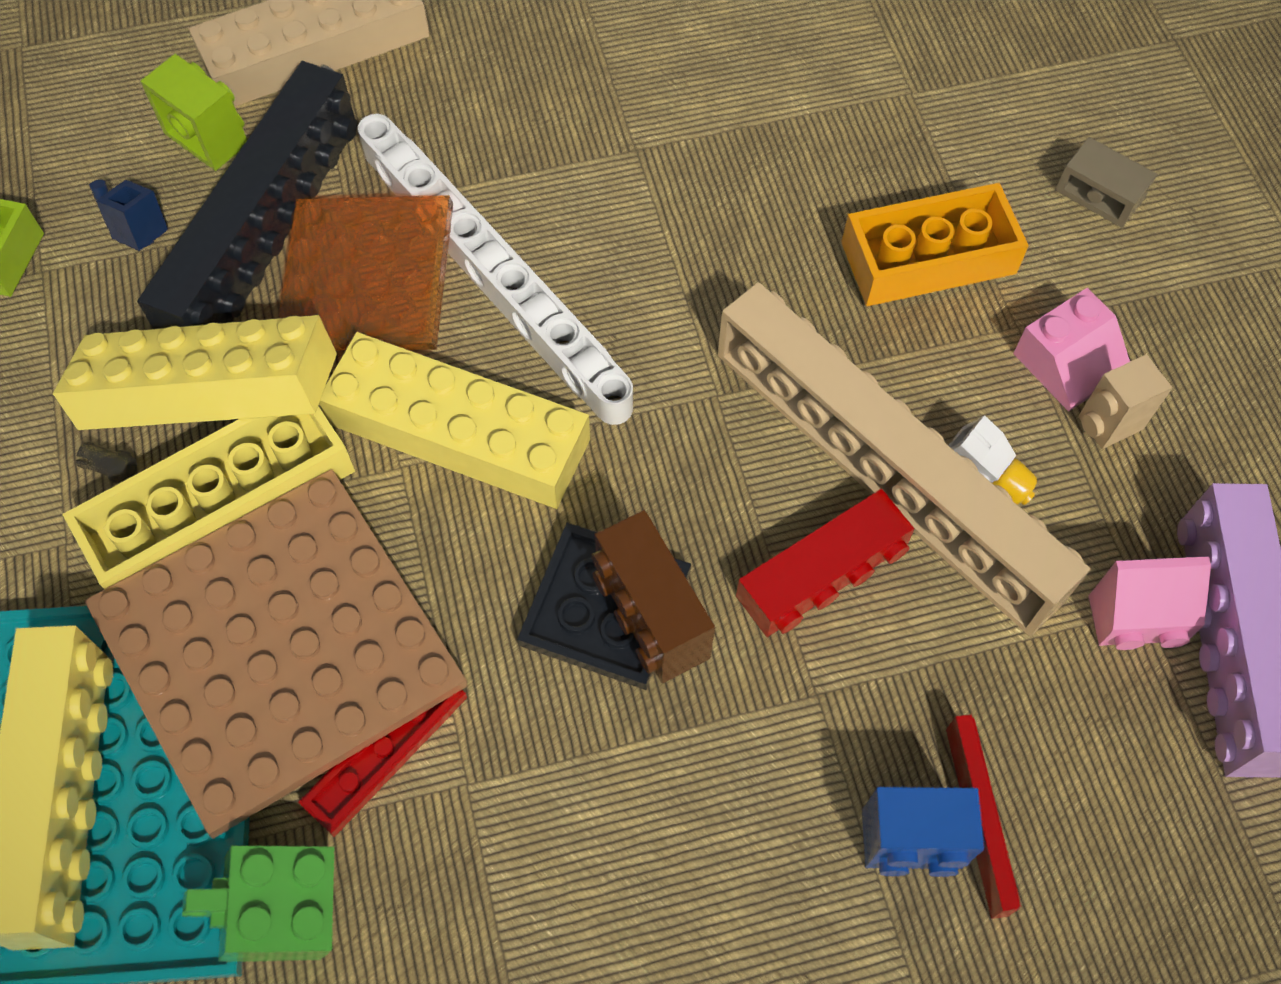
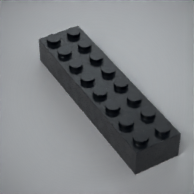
[137,61,358,329]

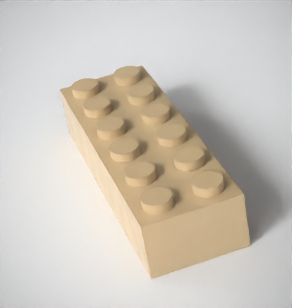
[188,0,430,107]

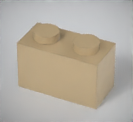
[1078,354,1173,449]

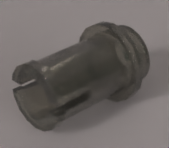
[76,442,137,483]

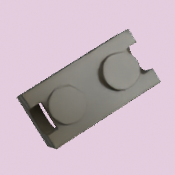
[1055,137,1158,228]

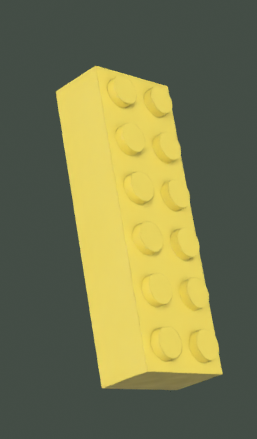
[53,315,337,430]
[319,332,590,509]
[62,406,355,589]
[0,626,113,950]

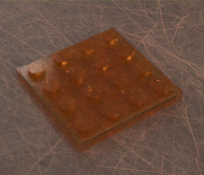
[278,195,454,351]

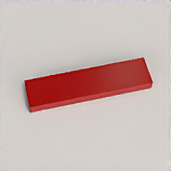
[298,690,468,837]
[946,714,1021,919]

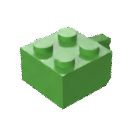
[182,846,334,962]

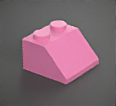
[1013,288,1130,412]
[1088,556,1211,650]

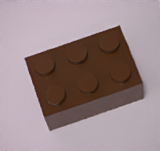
[591,510,715,684]

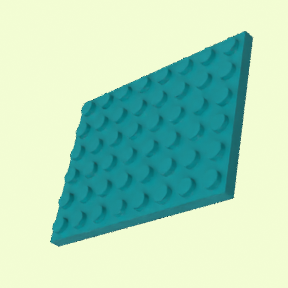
[0,606,250,984]

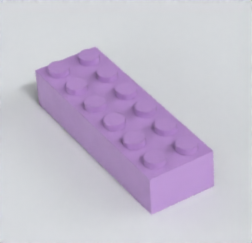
[1177,483,1281,778]

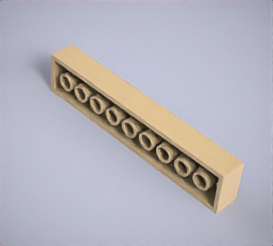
[717,282,1091,637]

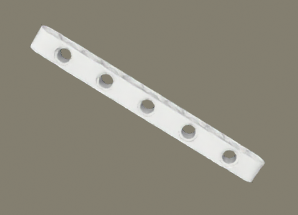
[358,114,633,425]

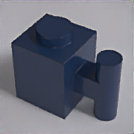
[89,179,168,251]

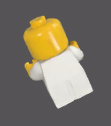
[948,415,1037,505]

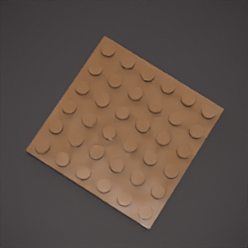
[84,469,468,839]

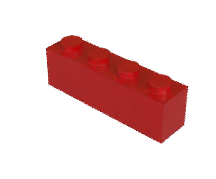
[736,488,915,637]

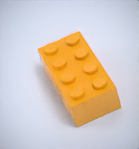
[841,182,1029,307]

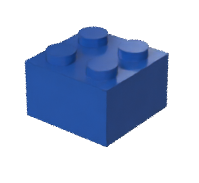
[862,787,984,877]

